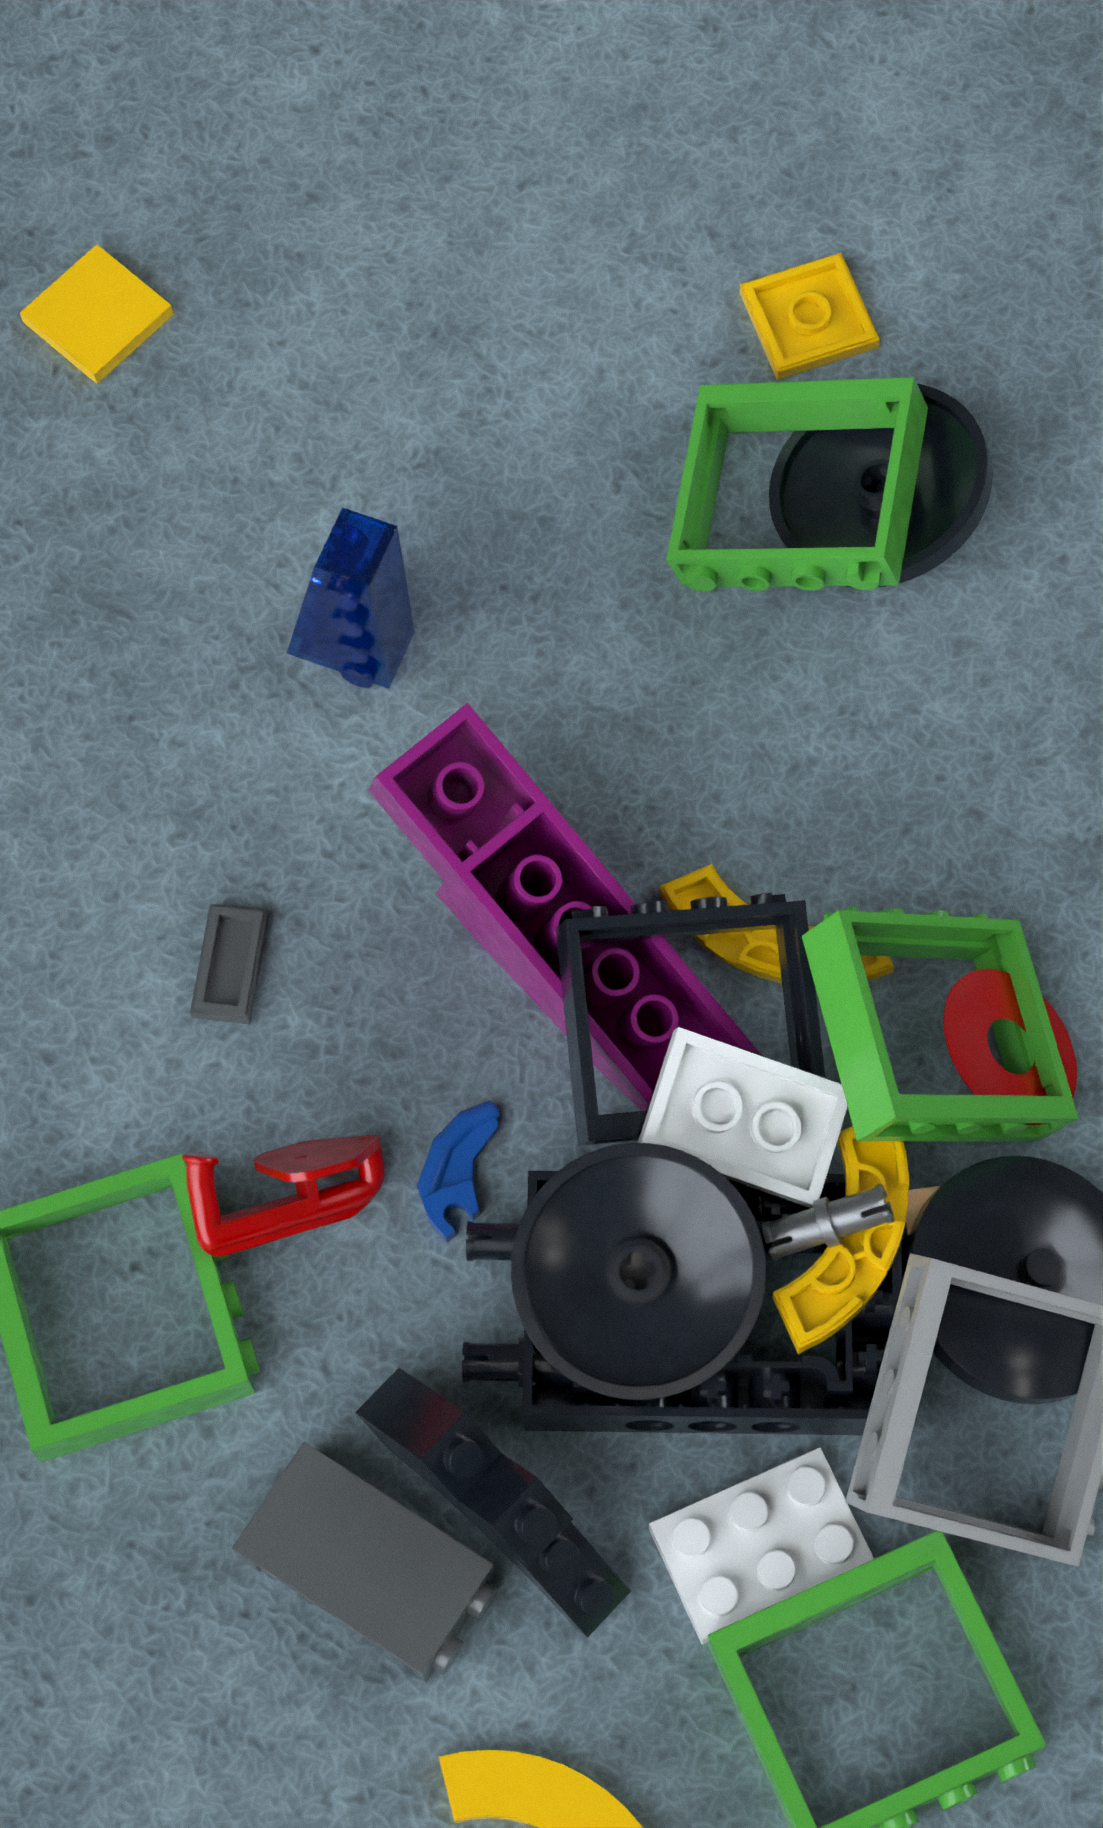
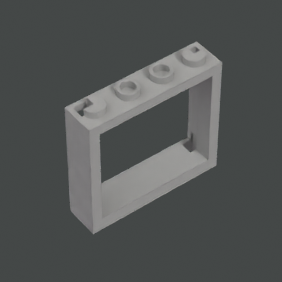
[846,1253,1103,1567]

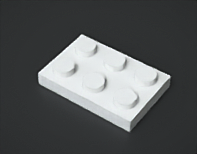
[638,1027,848,1208]
[649,1448,874,1644]

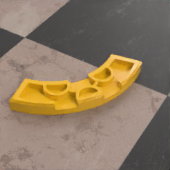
[659,864,894,984]
[772,1126,909,1354]
[438,1750,643,1828]

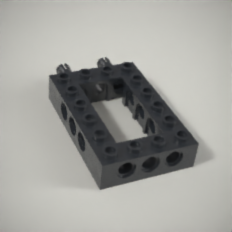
[462,1171,902,1435]

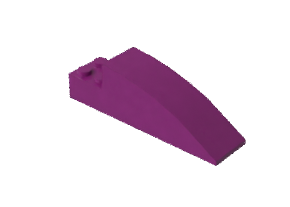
[368,702,762,1111]

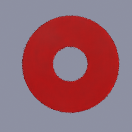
[943,969,1077,1125]

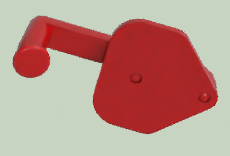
[182,1135,385,1257]

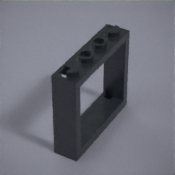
[556,892,826,1146]

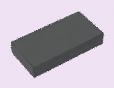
[190,904,269,1024]

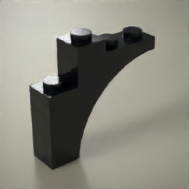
[355,1368,631,1638]

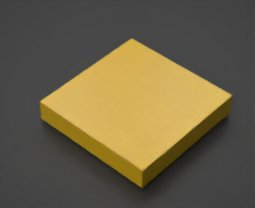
[20,244,174,384]
[739,252,880,380]

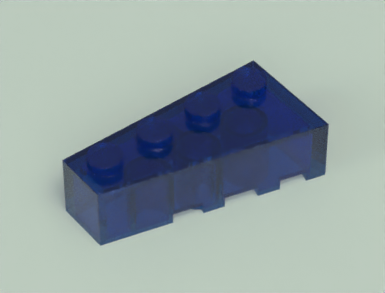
[286,507,415,689]

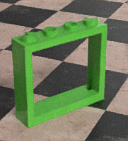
[666,377,928,592]
[802,905,1079,1142]
[0,1153,261,1462]
[707,1531,1046,1828]

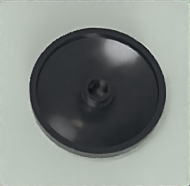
[769,384,993,588]
[511,1143,766,1400]
[904,1156,1103,1404]

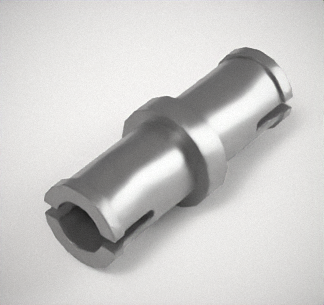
[762,1183,895,1261]

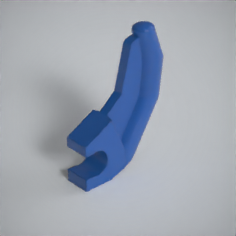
[417,1101,500,1242]

